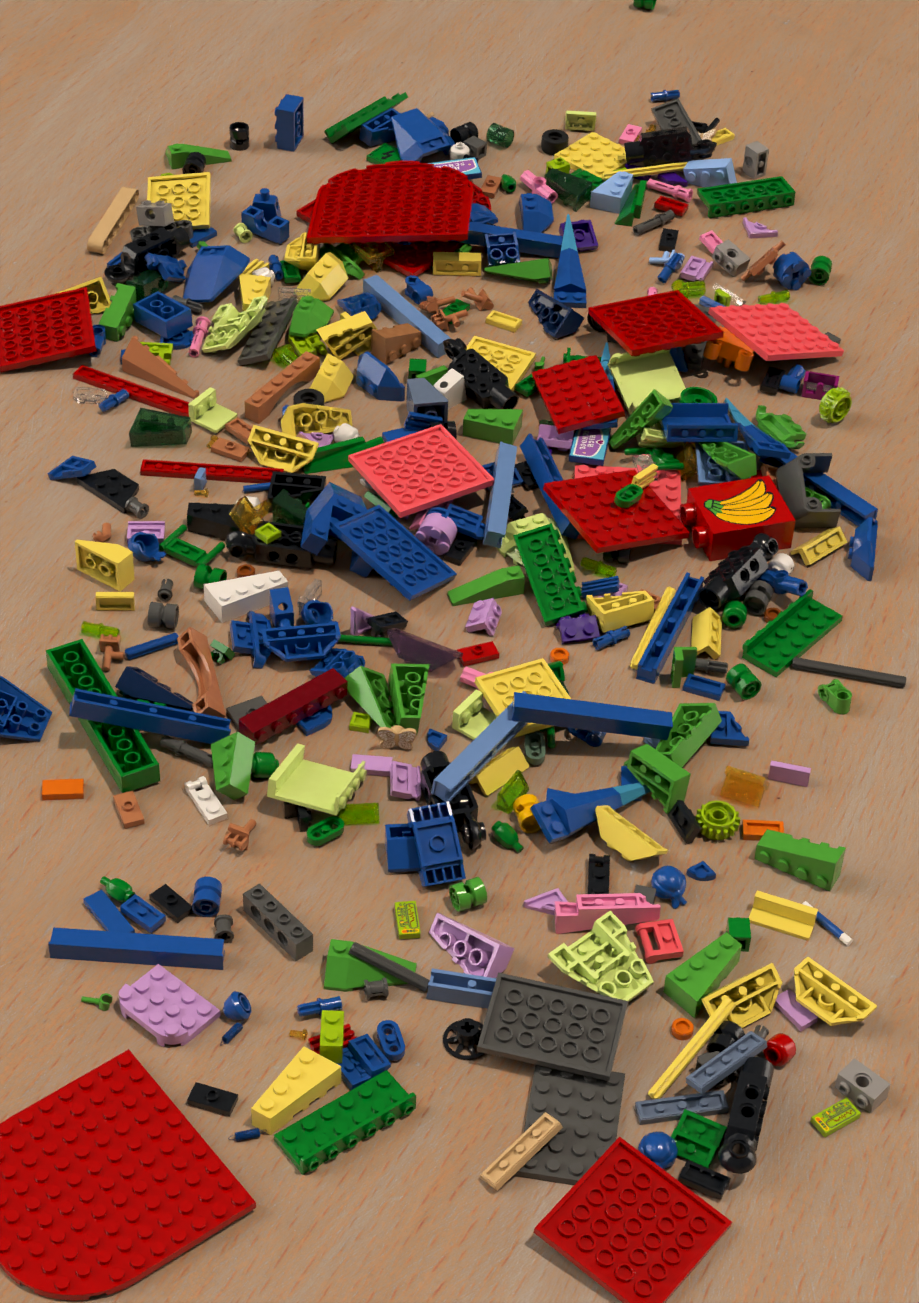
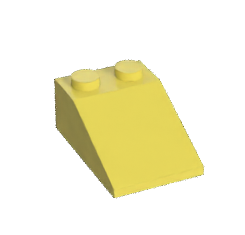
[75,540,135,592]

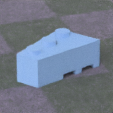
[683,158,737,187]
[590,171,633,214]

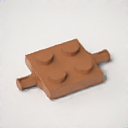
[740,240,786,282]

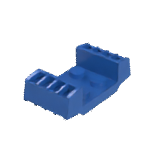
[407,801,466,886]

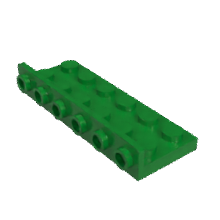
[324,92,408,144]
[697,176,796,218]
[513,523,588,626]
[742,589,843,677]
[274,1070,416,1175]

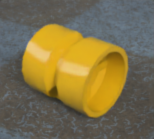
[513,794,541,833]

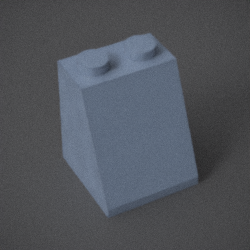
[406,378,448,424]

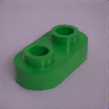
[614,484,643,508]
[307,816,344,846]

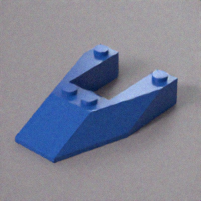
[301,482,373,578]

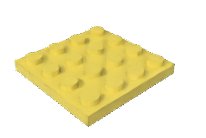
[554,132,627,179]
[147,172,211,229]
[467,336,536,391]
[474,658,571,738]

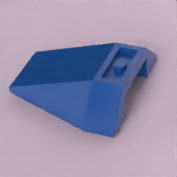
[391,108,455,163]
[183,245,250,303]
[0,676,52,742]

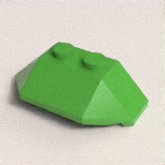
[289,296,334,337]

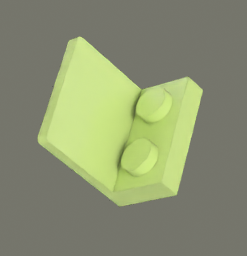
[565,111,596,131]
[188,387,237,433]
[452,689,496,740]

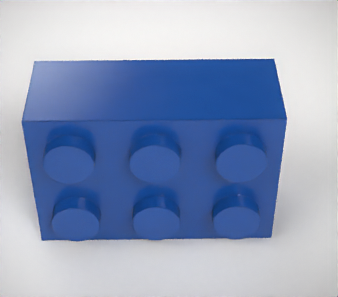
[275,94,304,152]
[133,291,193,339]

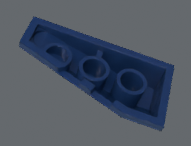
[528,289,584,338]
[115,666,193,709]

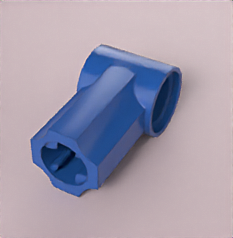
[89,325,106,357]
[779,364,806,394]

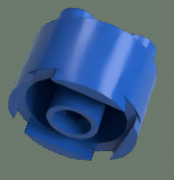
[773,252,811,290]

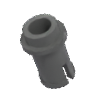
[158,579,173,601]

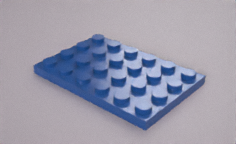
[331,505,457,601]

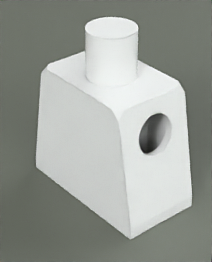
[433,369,467,410]

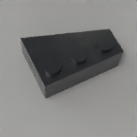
[267,471,327,512]
[187,503,244,541]

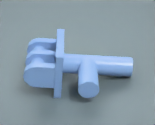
[649,250,685,269]

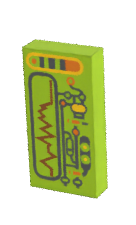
[394,901,421,940]
[810,1097,861,1137]

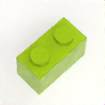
[320,1010,344,1063]

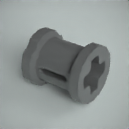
[125,496,149,519]
[214,914,234,943]
[364,977,389,1000]

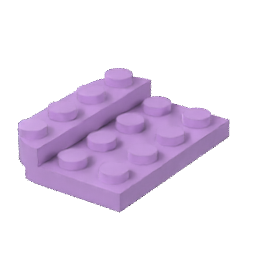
[119,964,221,1047]

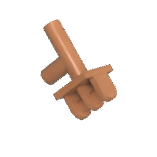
[461,287,494,311]
[419,296,455,314]
[431,309,468,331]
[99,634,124,672]
[223,819,257,851]

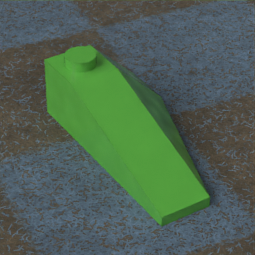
[165,144,232,169]
[484,258,552,284]

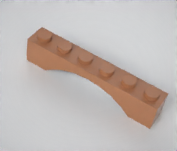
[245,351,320,424]
[177,627,226,718]

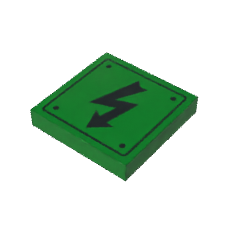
[366,143,402,164]

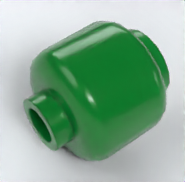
[722,601,747,628]
[251,752,279,778]

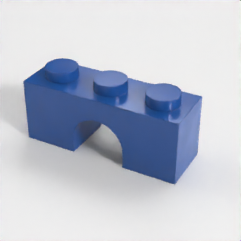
[241,205,290,244]

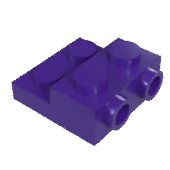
[559,220,598,252]

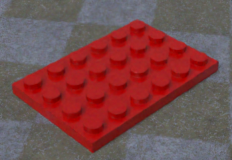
[531,355,625,434]

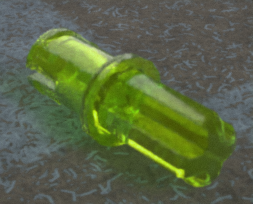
[758,290,790,304]
[580,557,617,577]
[81,621,120,638]

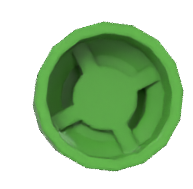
[449,877,487,912]

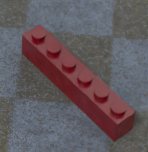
[239,668,348,745]

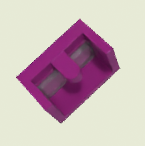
[801,371,839,400]

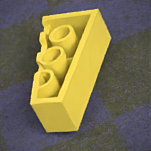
[251,1047,341,1135]

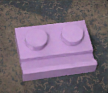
[680,256,713,283]
[127,521,165,544]
[390,761,421,801]

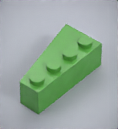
[388,663,430,735]
[656,703,722,767]
[754,829,846,891]
[663,932,742,1018]

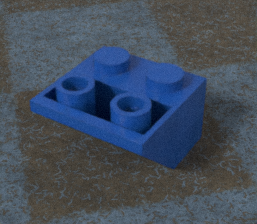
[385,823,421,872]

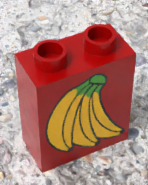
[680,475,796,561]

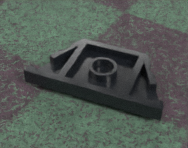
[77,469,139,514]

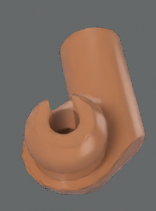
[92,523,111,542]

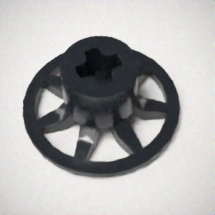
[443,1018,485,1060]

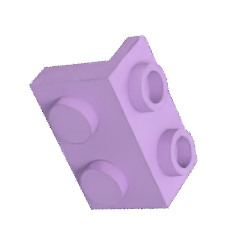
[537,424,574,451]
[465,598,502,636]

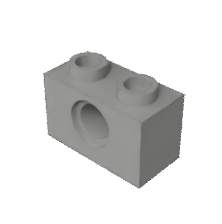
[742,141,769,179]
[136,200,174,226]
[712,239,751,277]
[835,1058,891,1113]

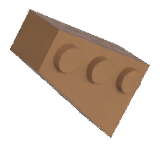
[371,323,421,365]

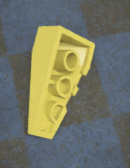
[55,277,111,314]
[281,403,353,436]

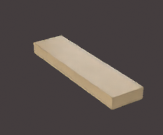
[480,1112,563,1191]

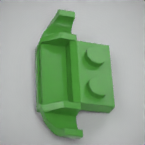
[319,243,367,280]
[756,405,807,449]

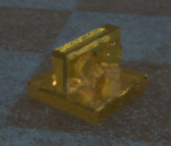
[349,242,395,273]
[676,442,697,482]
[229,496,272,535]
[720,766,770,808]

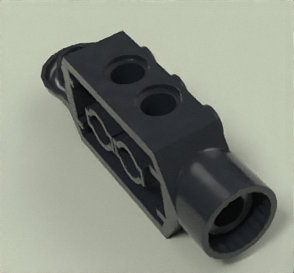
[624,126,717,167]
[104,226,190,286]
[443,338,519,409]
[225,521,338,568]
[698,533,778,610]
[420,751,486,851]
[718,1057,774,1174]

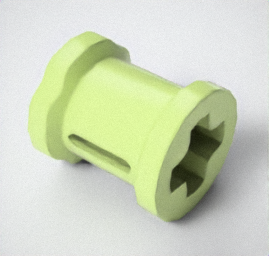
[233,223,253,243]

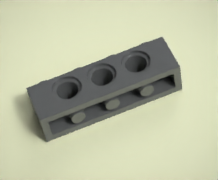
[243,884,313,961]

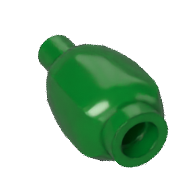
[501,174,516,192]
[491,821,524,853]
[100,876,135,903]

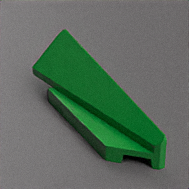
[615,180,647,227]
[301,437,384,474]

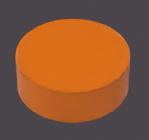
[550,648,569,665]
[671,1018,694,1040]

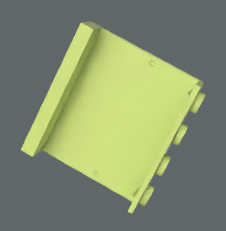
[607,350,686,415]
[267,743,367,815]

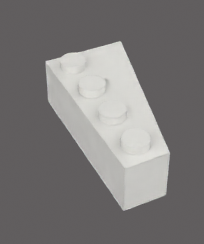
[204,571,288,623]

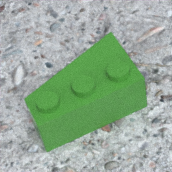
[98,283,137,342]
[463,409,523,445]
[211,732,255,800]
[627,744,691,814]

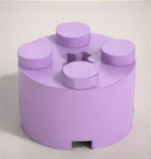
[415,513,457,555]

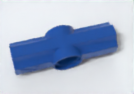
[756,570,808,597]

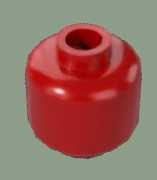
[763,1033,796,1066]

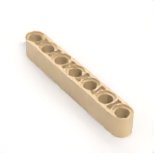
[87,187,139,254]

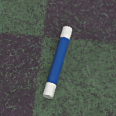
[802,901,853,946]

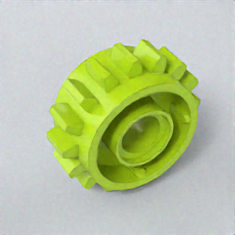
[819,387,852,424]
[695,800,741,840]

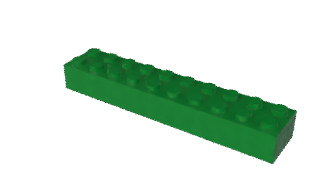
[46,639,160,793]

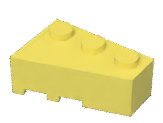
[239,274,271,312]
[316,311,378,360]
[586,591,654,633]

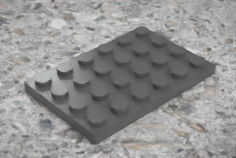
[477,972,628,1081]
[517,1065,625,1185]

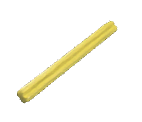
[602,162,688,181]
[630,586,676,670]
[648,998,736,1099]

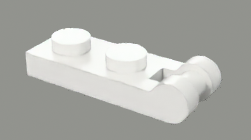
[184,776,228,826]

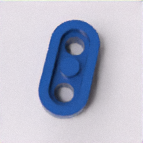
[377,1020,405,1061]

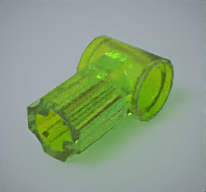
[671,279,706,298]
[272,344,298,366]

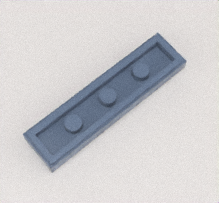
[686,1031,767,1094]
[635,1090,729,1125]

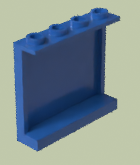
[660,403,738,442]

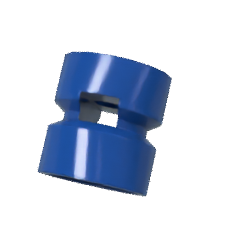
[192,877,222,917]

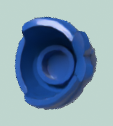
[128,532,166,562]
[301,600,337,625]
[651,866,687,909]
[638,1131,678,1169]

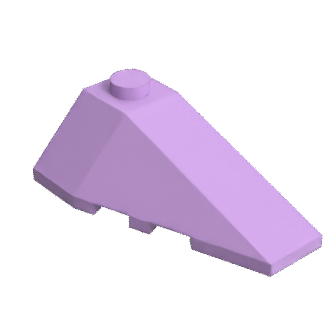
[429,913,515,978]

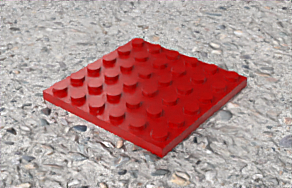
[0,287,97,372]
[588,290,724,357]
[543,469,690,554]
[533,1137,732,1303]

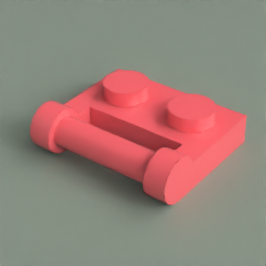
[635,919,684,964]

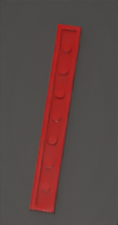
[73,365,190,419]
[140,459,284,484]

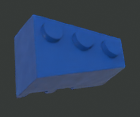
[359,107,400,146]

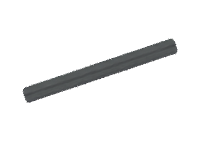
[792,657,906,688]

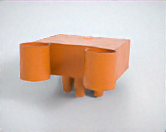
[703,326,756,371]

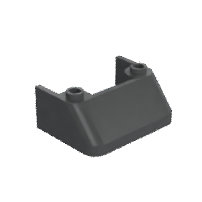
[776,453,841,529]

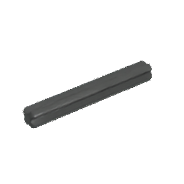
[349,942,430,991]

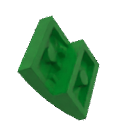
[671,1109,727,1168]

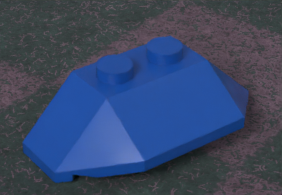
[519,193,554,233]
[356,351,405,402]
[848,517,878,581]
[262,622,341,662]

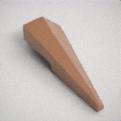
[122,336,199,399]

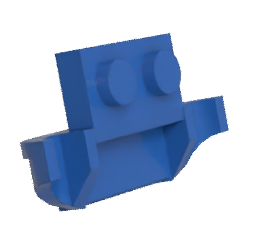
[144,253,187,283]
[424,504,486,540]
[230,611,272,669]

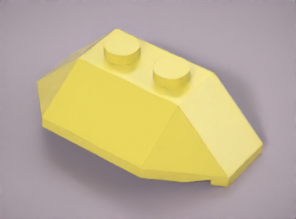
[285,232,320,271]
[293,252,348,301]
[309,354,354,403]
[248,425,319,473]
[595,805,668,861]
[794,957,877,1026]
[701,963,782,1028]

